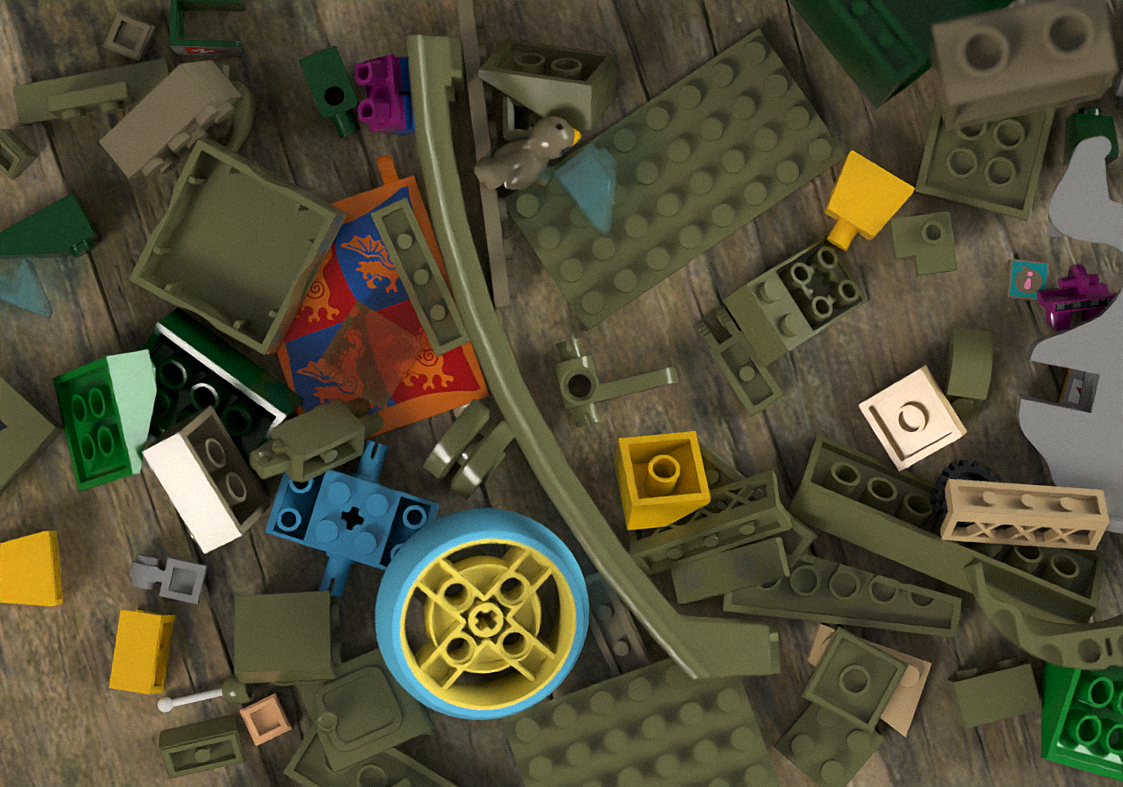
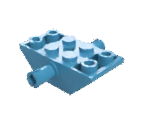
[265,439,440,597]

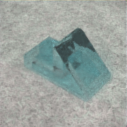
[0,258,53,319]

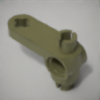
[554,338,679,428]

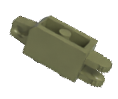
[250,397,384,482]

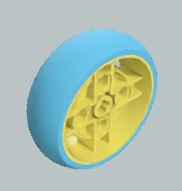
[375,508,589,720]

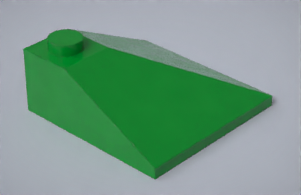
[53,349,157,492]
[1041,661,1123,781]

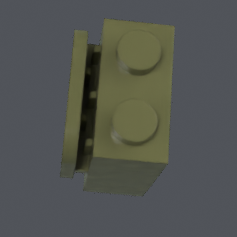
[234,591,343,686]

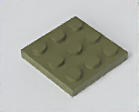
[913,94,1056,221]

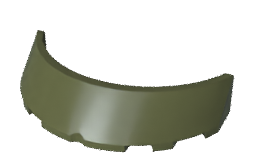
[964,564,1123,670]

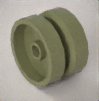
[423,399,515,500]

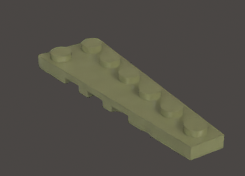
[722,540,962,638]

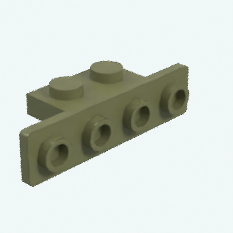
[13,59,170,125]

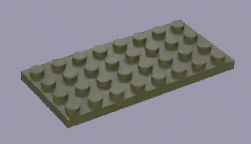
[505,28,846,331]

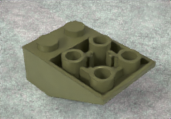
[723,236,868,366]

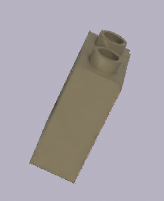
[929,0,1117,131]

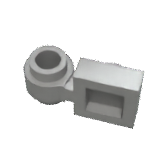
[129,554,208,605]

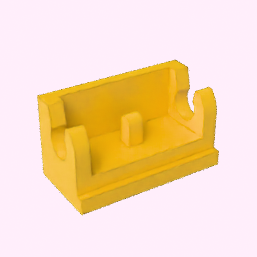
[109,609,175,695]

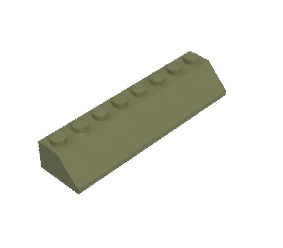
[787,433,1106,624]

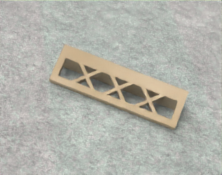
[940,479,1110,550]

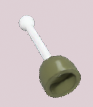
[158,673,253,712]

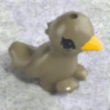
[474,116,582,190]

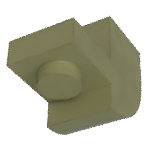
[942,326,993,422]

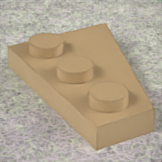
[806,623,932,737]

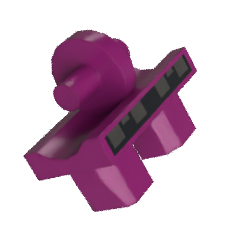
[1037,264,1117,331]

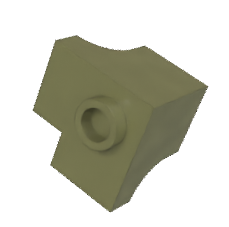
[888,211,958,276]

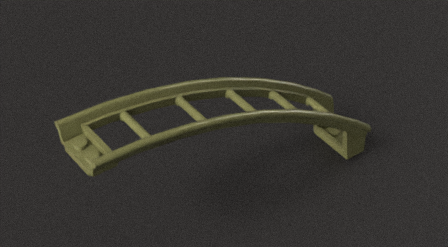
[406,35,780,679]

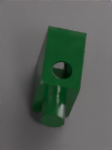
[299,45,361,138]

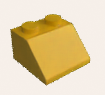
[614,431,711,530]

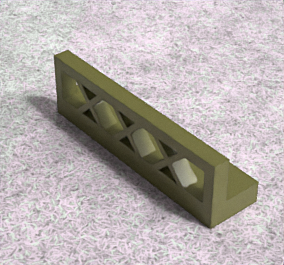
[629,470,792,576]

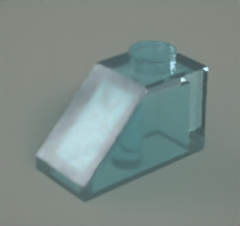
[555,143,617,238]

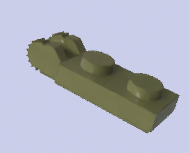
[694,306,784,418]

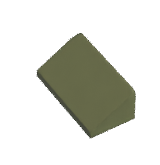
[159,715,246,779]

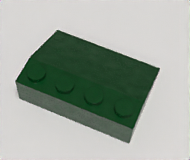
[142,307,304,473]

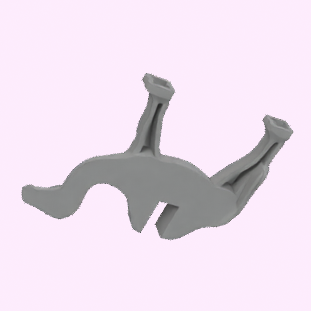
[1016,136,1123,534]

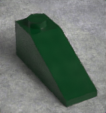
[0,193,101,259]

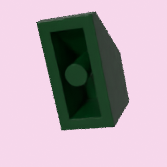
[1063,108,1119,166]

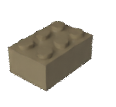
[99,60,241,178]
[142,405,271,554]

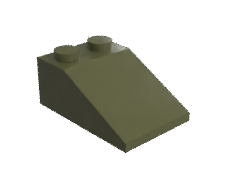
[478,39,617,131]

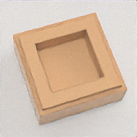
[239,693,293,746]

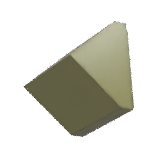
[0,129,38,181]

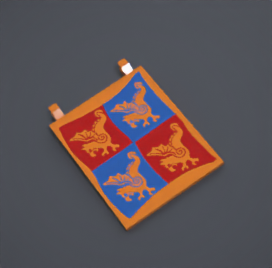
[276,155,490,440]

